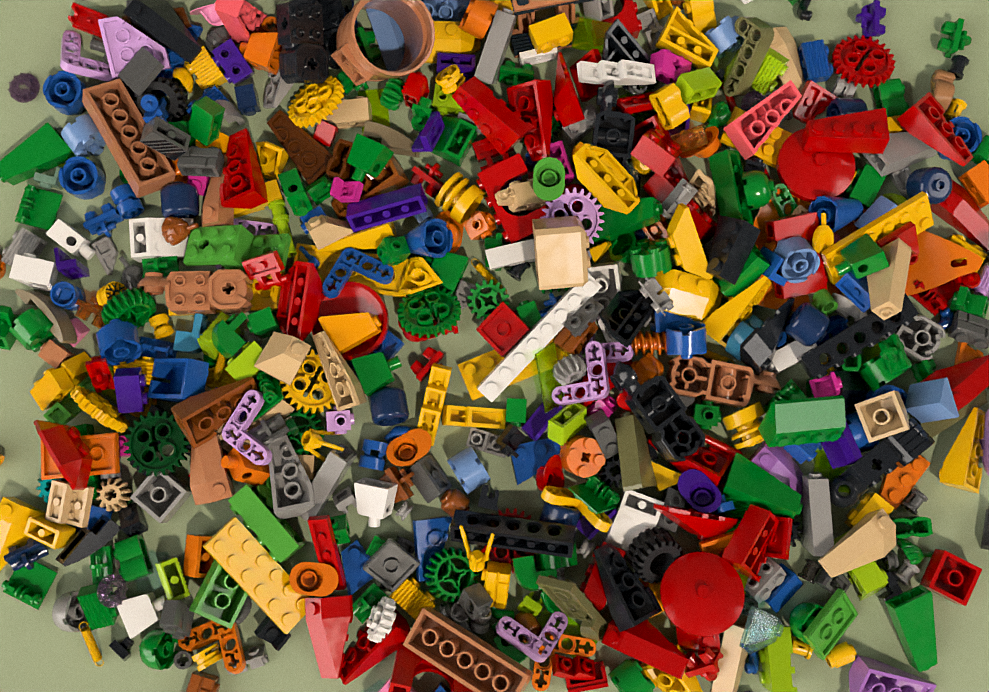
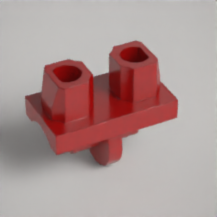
[410,163,444,197]
[951,259,981,292]
[410,347,444,382]
[85,355,115,393]
[685,646,723,681]

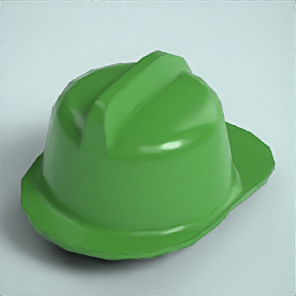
[533,157,565,201]

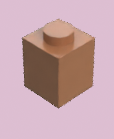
[38,340,76,369]

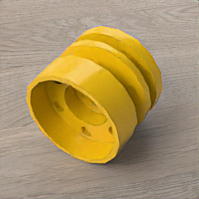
[434,172,485,224]
[721,401,765,449]

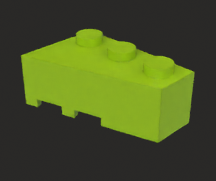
[834,531,889,601]
[758,624,798,692]

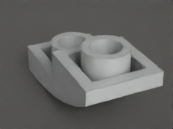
[215,100,246,126]
[466,427,506,458]

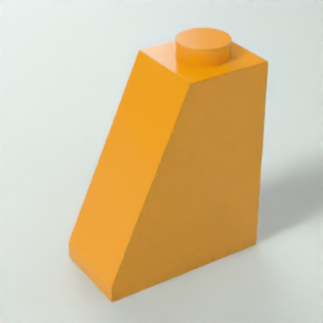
[318,312,382,354]

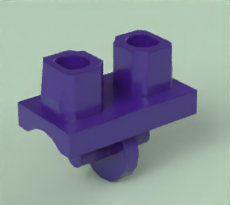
[855,0,886,39]

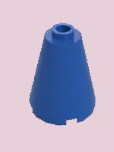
[808,195,863,233]
[403,219,453,258]

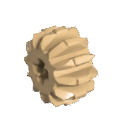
[96,478,132,512]

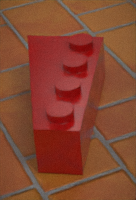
[452,76,534,155]
[802,108,890,154]
[642,172,717,244]

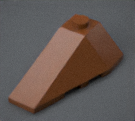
[331,156,409,219]
[171,376,258,449]

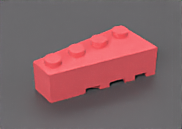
[215,0,269,44]
[723,80,802,160]

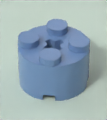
[705,16,745,59]
[61,114,106,157]
[774,237,820,283]
[447,446,491,494]

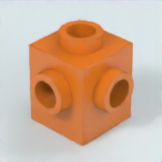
[462,210,497,240]

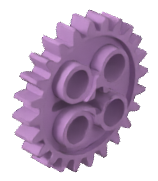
[540,187,604,244]

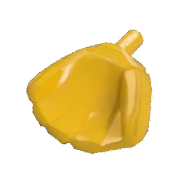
[172,61,194,93]
[630,150,651,175]
[812,213,834,253]

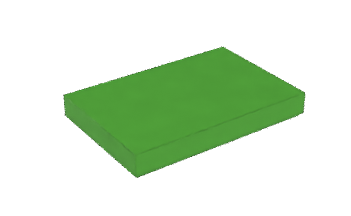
[802,588,858,660]

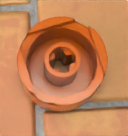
[458,0,498,40]
[559,435,606,478]

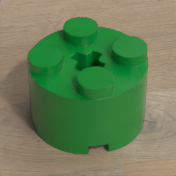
[629,238,672,278]
[9,306,56,352]
[859,355,907,391]
[608,659,655,692]

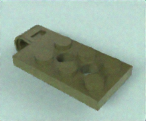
[536,575,608,642]

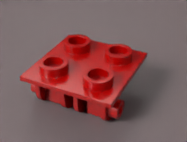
[910,279,957,316]

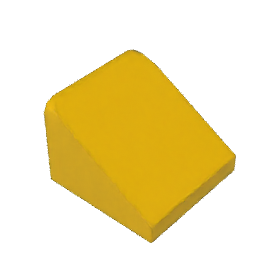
[589,241,612,263]

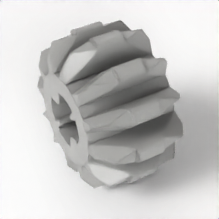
[552,354,587,386]

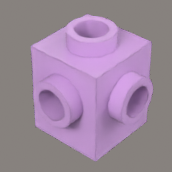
[325,406,355,434]

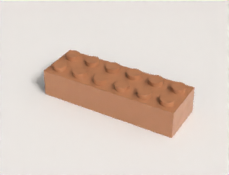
[82,78,176,198]
[403,607,534,692]

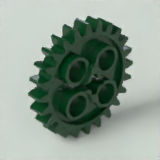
[123,411,191,477]

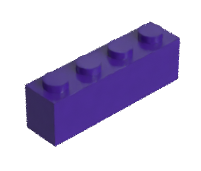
[346,183,428,232]

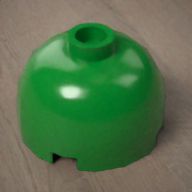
[742,170,775,211]
[789,602,824,645]
[139,628,178,670]

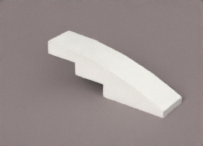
[577,59,656,85]
[485,239,535,270]

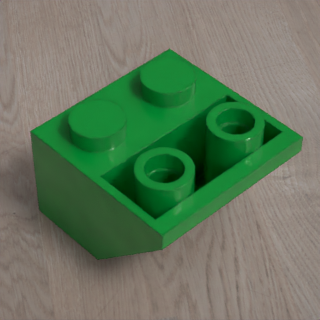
[431,116,478,167]

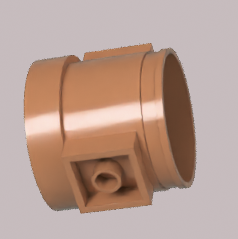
[331,0,435,86]

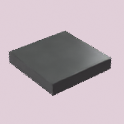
[118,46,165,96]
[362,538,420,592]

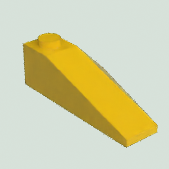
[316,221,397,251]
[703,276,772,348]
[939,407,985,494]
[0,497,46,571]
[640,645,703,692]

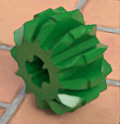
[380,78,405,111]

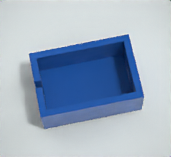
[148,358,209,402]

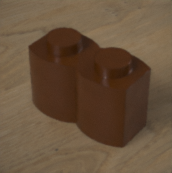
[326,139,353,182]

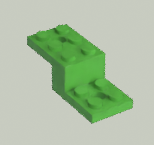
[183,225,291,274]

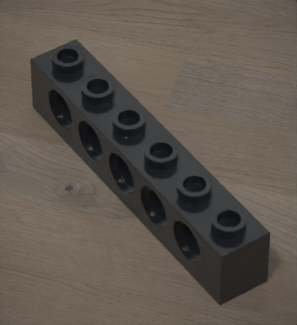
[797,293,919,379]
[450,510,576,558]

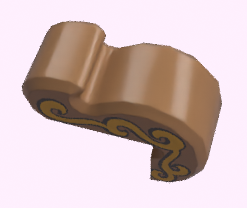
[930,69,956,114]

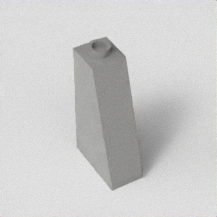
[474,8,517,84]
[862,132,938,177]
[300,444,358,521]
[802,472,834,556]

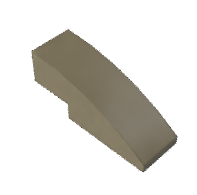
[363,120,420,158]

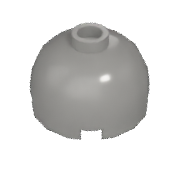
[52,591,89,632]

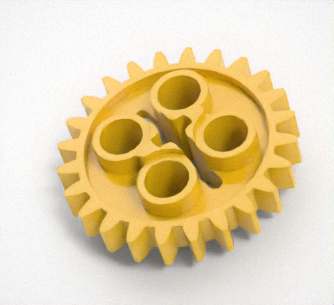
[287,76,345,128]
[279,349,335,414]
[70,385,130,433]

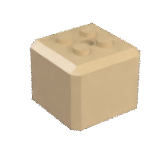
[532,216,591,290]

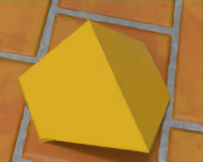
[255,141,289,181]
[398,257,443,295]

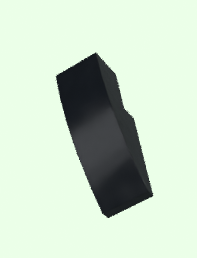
[55,515,121,567]

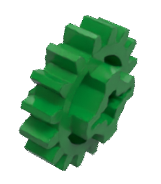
[467,279,509,320]

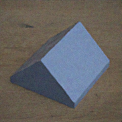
[905,377,959,423]

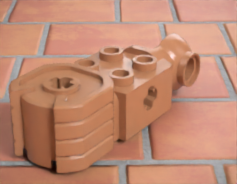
[136,269,254,315]
[666,355,782,408]

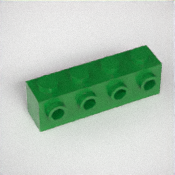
[709,149,754,225]

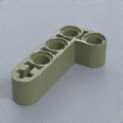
[724,17,774,97]

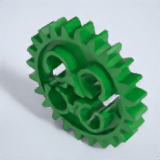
[397,286,461,338]

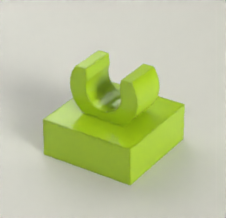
[517,592,543,617]

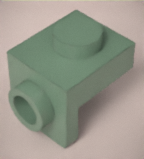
[33,166,63,190]

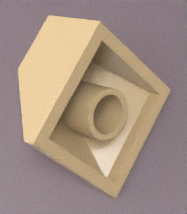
[254,332,311,386]
[854,390,910,443]

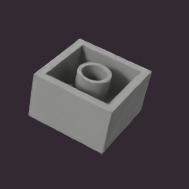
[130,470,192,523]

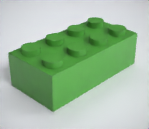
[228,484,306,563]
[189,552,269,629]

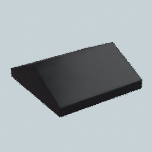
[830,371,868,411]

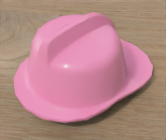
[190,3,224,26]

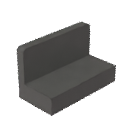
[406,454,452,503]

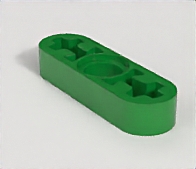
[771,184,797,217]

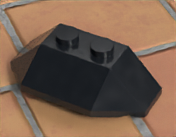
[602,19,659,90]
[600,289,654,348]

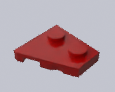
[792,80,839,124]

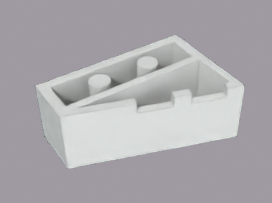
[9,253,59,292]

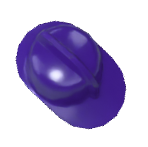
[677,469,722,513]

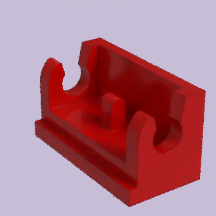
[68,2,109,39]
[565,661,609,692]

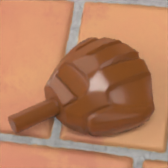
[161,216,199,246]

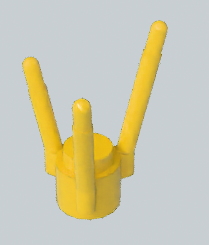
[301,428,344,462]
[459,525,495,572]

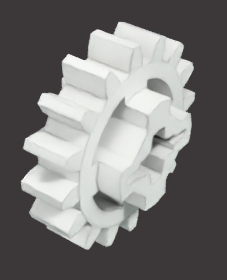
[367,596,396,643]

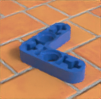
[322,248,394,298]

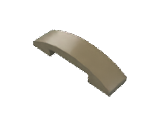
[15,289,78,344]

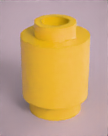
[825,641,857,668]

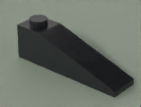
[123,0,202,64]
[740,297,795,374]
[593,543,662,632]

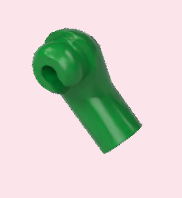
[490,606,514,620]

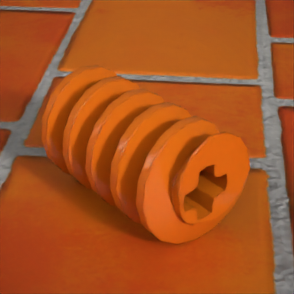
[630,331,667,356]

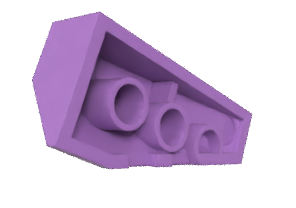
[748,441,803,513]
[849,655,937,692]

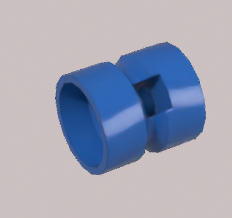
[110,183,145,220]
[50,281,86,311]
[358,439,389,471]

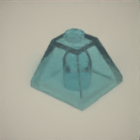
[739,606,784,655]

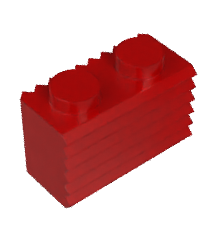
[401,72,430,108]

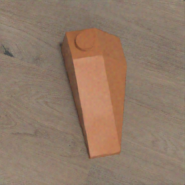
[201,155,234,227]
[190,431,236,505]

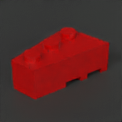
[721,504,779,582]
[579,542,626,612]

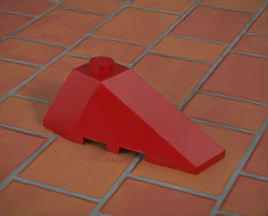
[553,52,585,128]
[897,92,973,167]
[219,128,268,209]
[653,504,738,541]

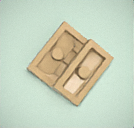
[45,480,95,528]

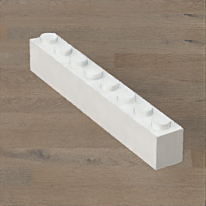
[476,273,602,402]

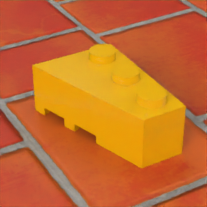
[655,6,719,69]

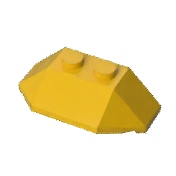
[425,21,480,63]
[573,143,640,214]
[666,203,713,279]
[655,269,722,321]

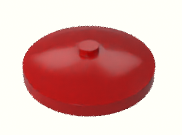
[776,128,855,202]
[312,282,389,360]
[660,552,745,637]

